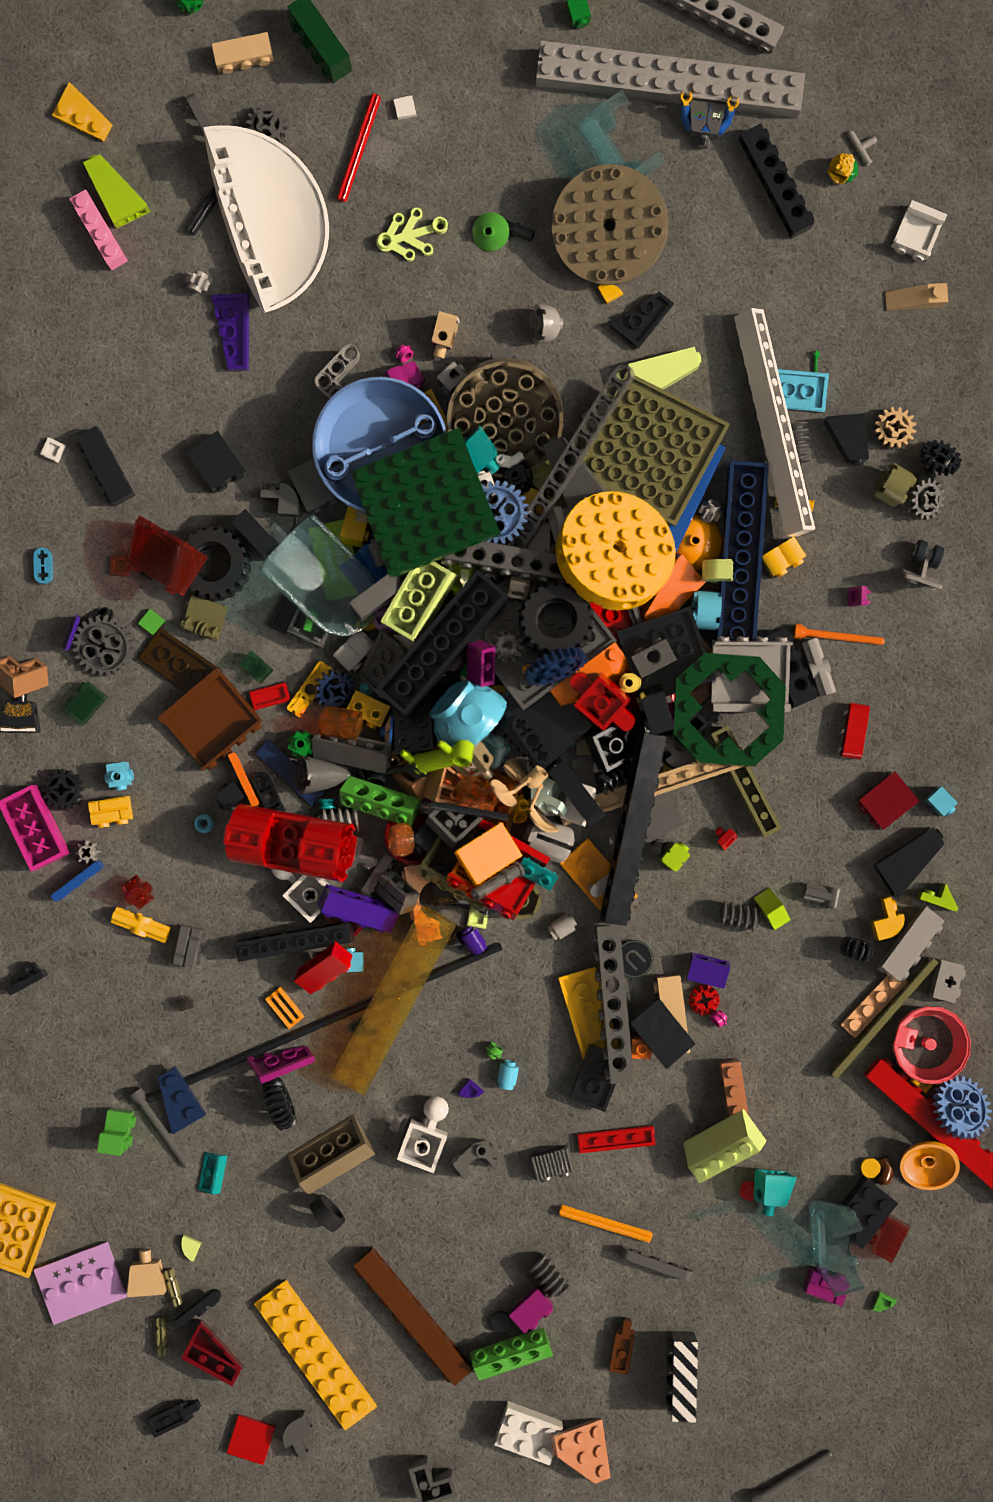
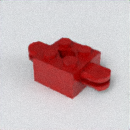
[570,671,636,731]

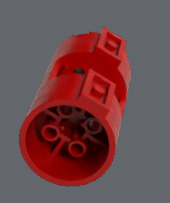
[223,804,357,882]

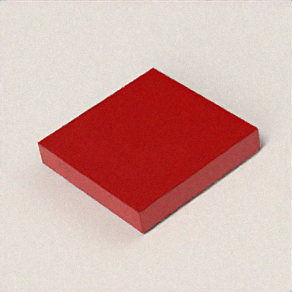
[227,1414,276,1465]

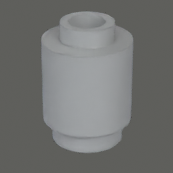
[547,914,577,940]

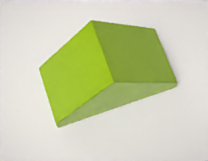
[754,888,790,930]

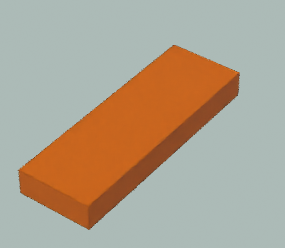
[228,752,260,806]

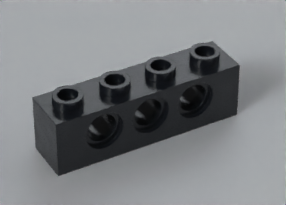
[765,628,817,708]

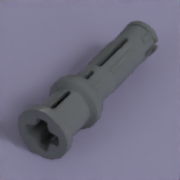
[471,861,524,901]

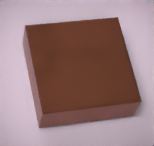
[109,556,131,577]

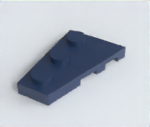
[158,1065,206,1135]

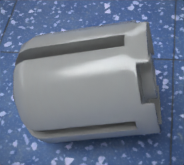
[522,820,575,863]

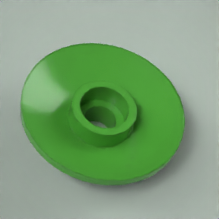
[472,212,509,252]

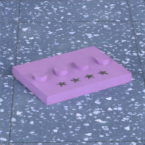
[34,1241,127,1325]

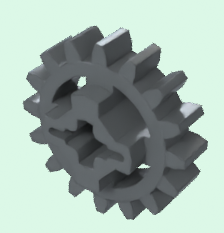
[246,103,288,143]
[906,478,945,520]

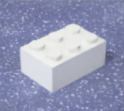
[494,1401,563,1465]

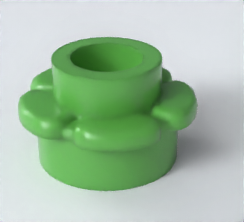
[485,1042,504,1059]

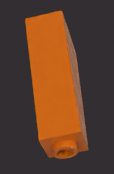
[640,553,706,622]

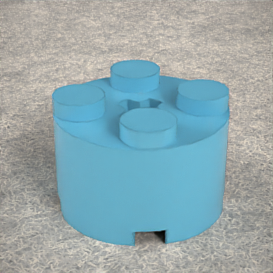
[691,591,722,631]

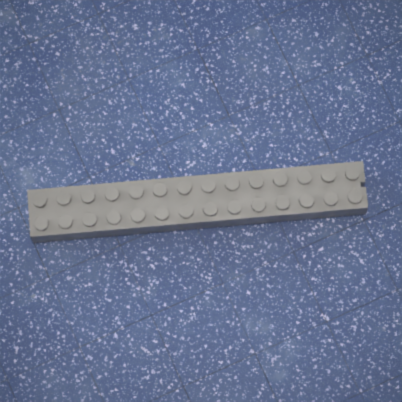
[536,41,805,119]

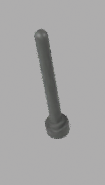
[128,1087,190,1168]
[749,1450,833,1502]

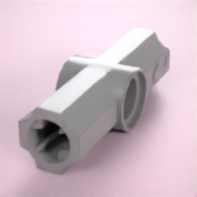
[801,638,836,698]

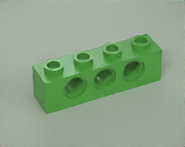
[340,776,420,827]
[470,1327,553,1381]

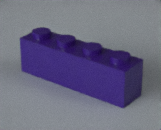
[317,884,400,933]

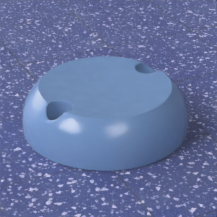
[312,377,446,512]

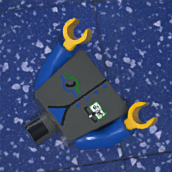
[680,91,739,149]

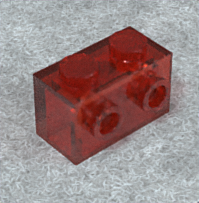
[870,1214,911,1263]

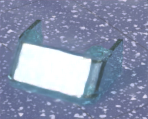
[577,90,666,176]
[809,1200,865,1297]

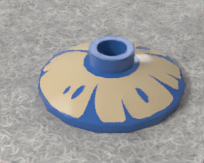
[380,714,393,744]

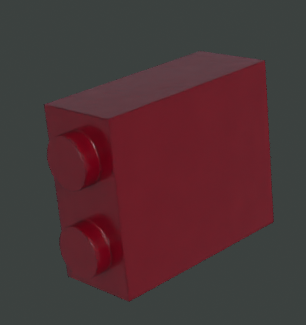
[856,771,919,830]

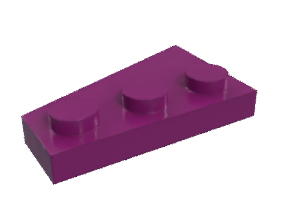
[246,1046,315,1084]

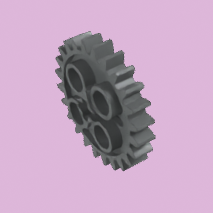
[72,614,136,677]

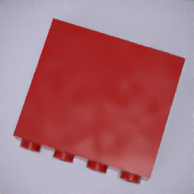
[446,819,550,921]

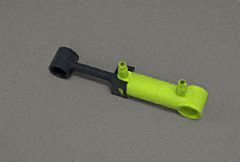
[366,740,474,787]

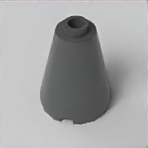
[294,756,350,794]

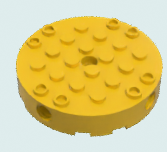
[556,491,675,610]

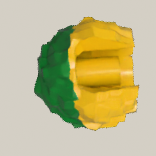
[827,153,858,185]

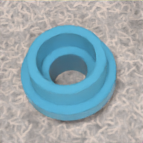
[194,814,214,833]

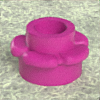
[396,345,413,363]
[710,1010,727,1028]

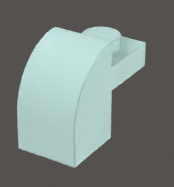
[531,778,569,816]

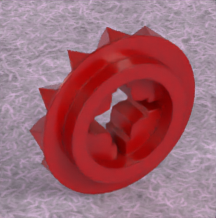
[689,984,719,1015]

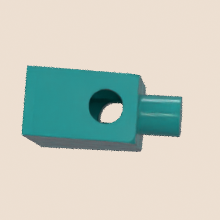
[464,425,500,474]
[753,1169,797,1216]

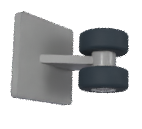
[901,539,945,590]

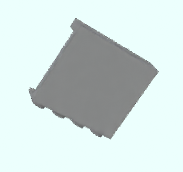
[710,637,793,712]

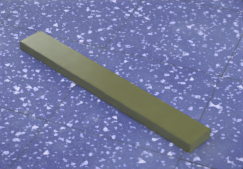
[829,957,939,1079]

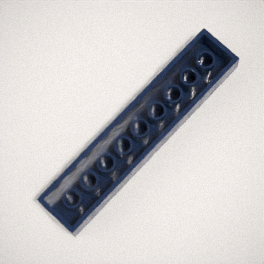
[715,460,769,640]

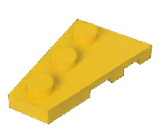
[52,82,112,142]

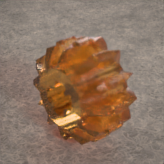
[388,823,415,857]

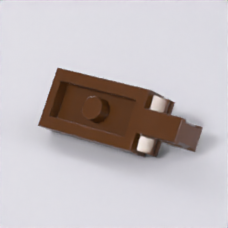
[609,1317,635,1375]

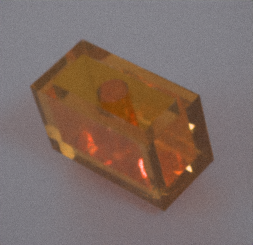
[318,706,364,740]

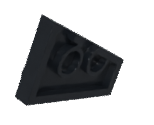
[609,292,674,350]

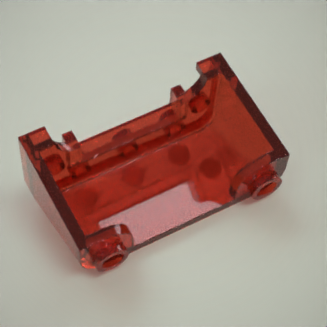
[126,515,208,596]

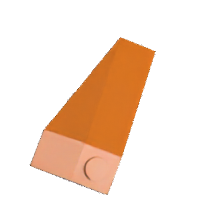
[550,642,631,706]

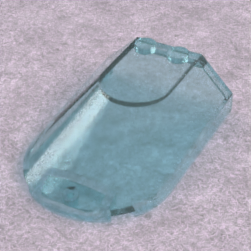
[258,514,377,636]

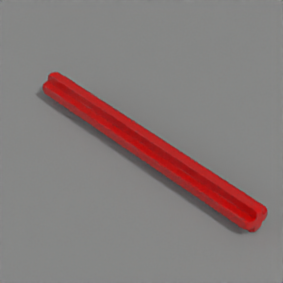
[337,93,381,202]

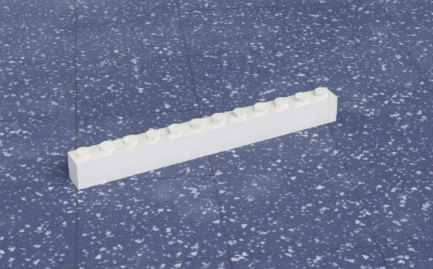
[734,308,815,537]

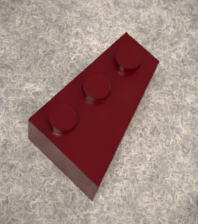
[181,1320,243,1387]

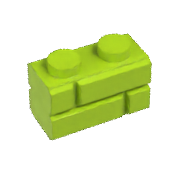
[659,841,690,872]

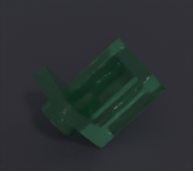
[239,650,273,684]

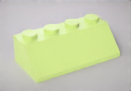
[380,562,459,642]
[683,1109,766,1183]

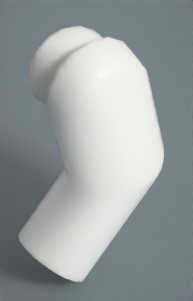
[495,451,525,469]

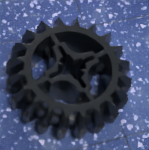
[262,1077,297,1130]

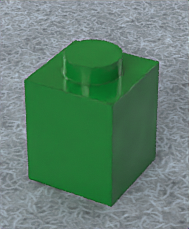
[566,0,591,29]

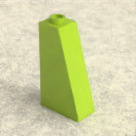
[83,154,151,228]

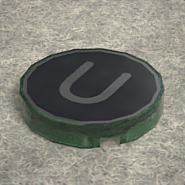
[621,939,654,978]

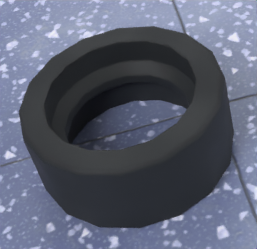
[309,1194,345,1232]

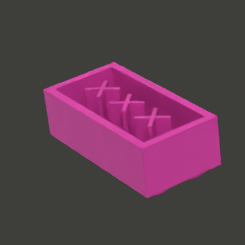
[0,785,71,872]

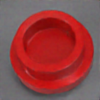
[739,1181,754,1201]

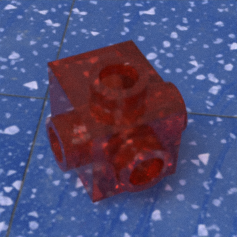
[121,874,155,910]

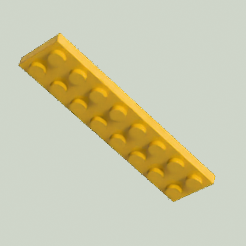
[254,1280,377,1430]

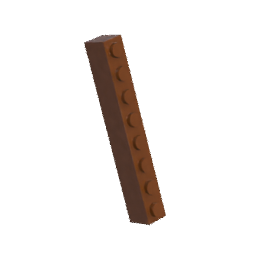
[354,1247,473,1386]

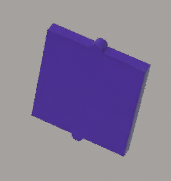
[62,615,80,651]

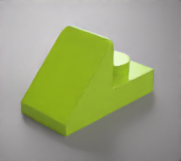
[916,883,958,912]

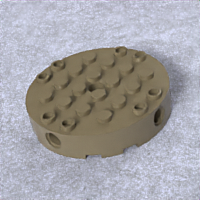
[552,164,669,285]
[447,358,563,478]

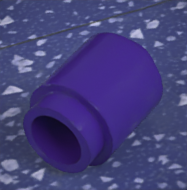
[460,926,487,955]

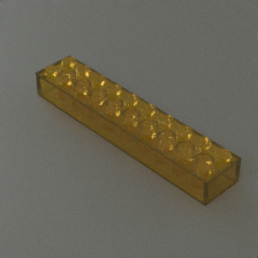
[330,905,457,1096]

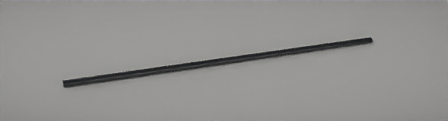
[146,943,503,1103]

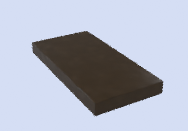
[138,627,223,692]

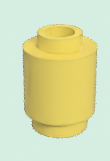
[620,673,641,693]

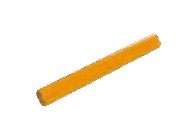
[559,1205,652,1243]

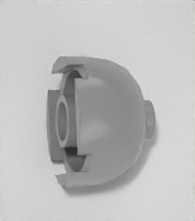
[529,304,563,343]

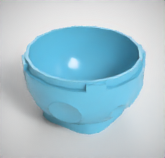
[429,680,507,746]

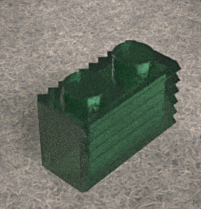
[63,681,109,726]

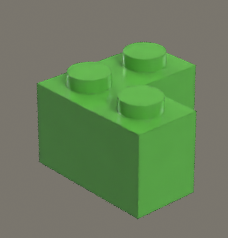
[97,1107,136,1156]

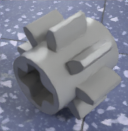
[185,270,210,294]
[698,499,723,523]
[75,841,101,865]

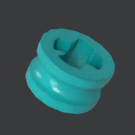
[318,799,336,810]

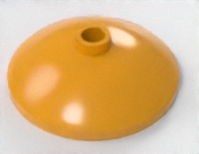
[676,514,722,571]
[900,1141,960,1190]

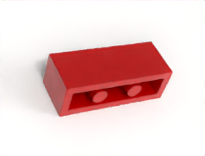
[294,941,353,995]

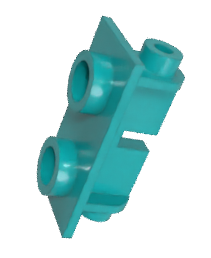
[521,857,559,891]

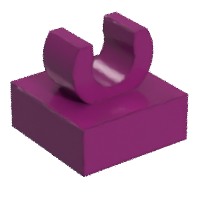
[848,586,871,607]

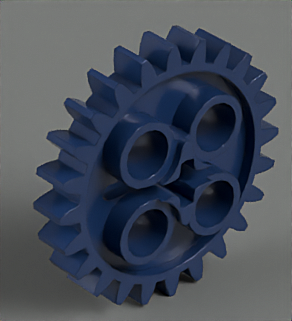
[524,646,587,687]

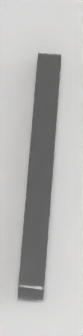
[509,365,634,549]

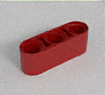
[840,702,870,760]

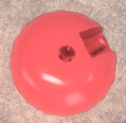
[892,1006,971,1084]

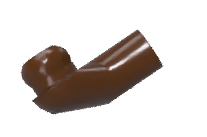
[877,1155,894,1185]

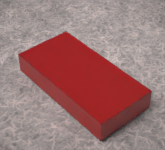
[249,682,291,710]

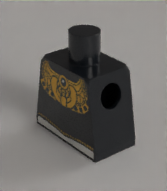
[0,694,41,733]

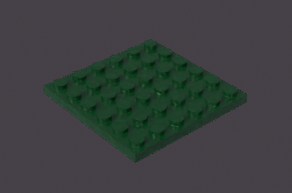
[350,427,501,579]

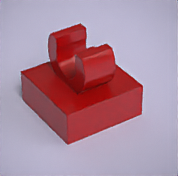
[715,827,738,851]

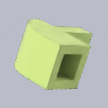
[702,559,733,584]

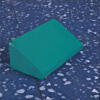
[198,1151,227,1195]

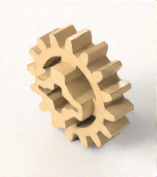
[874,407,916,449]

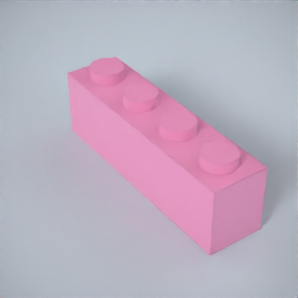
[70,189,128,270]

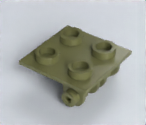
[181,594,228,642]

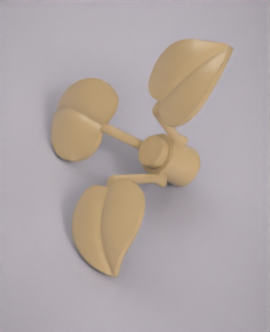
[490,757,559,832]

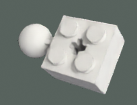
[272,869,330,923]
[397,1096,448,1173]

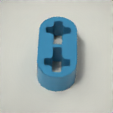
[33,547,53,584]

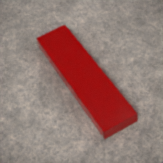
[577,1125,656,1154]

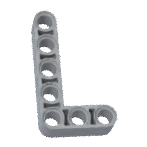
[315,344,360,400]

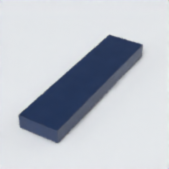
[256,740,325,806]

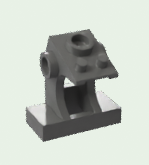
[448,1139,498,1180]

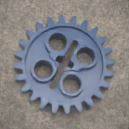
[482,480,529,544]
[932,1075,992,1140]

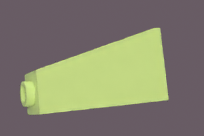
[628,347,701,390]

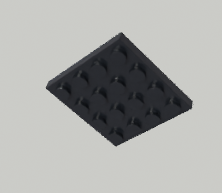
[617,606,716,697]

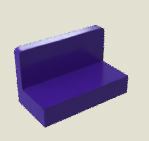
[687,952,730,988]

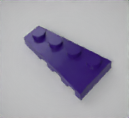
[211,293,250,371]

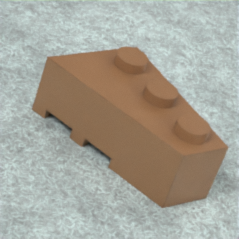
[423,767,487,809]

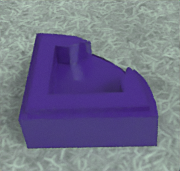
[457,1079,484,1098]

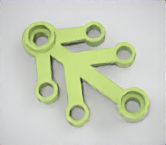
[376,208,448,262]

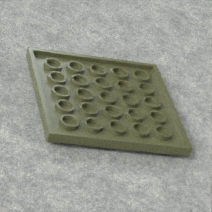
[583,371,730,527]

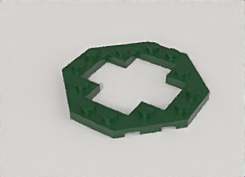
[672,653,786,767]

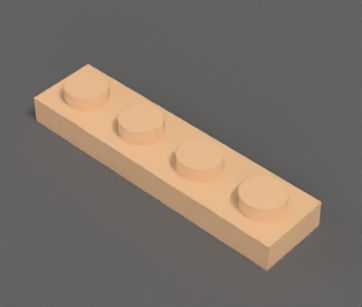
[840,974,908,1038]

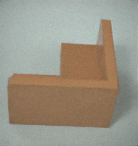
[0,656,48,698]

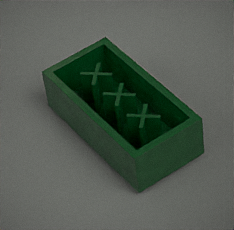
[287,0,352,83]

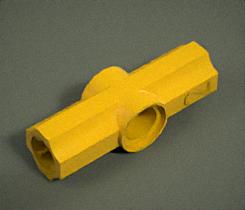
[111,907,172,943]

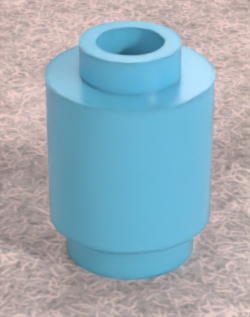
[497,1060,519,1090]

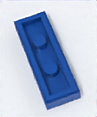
[51,860,104,901]

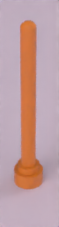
[793,624,885,645]

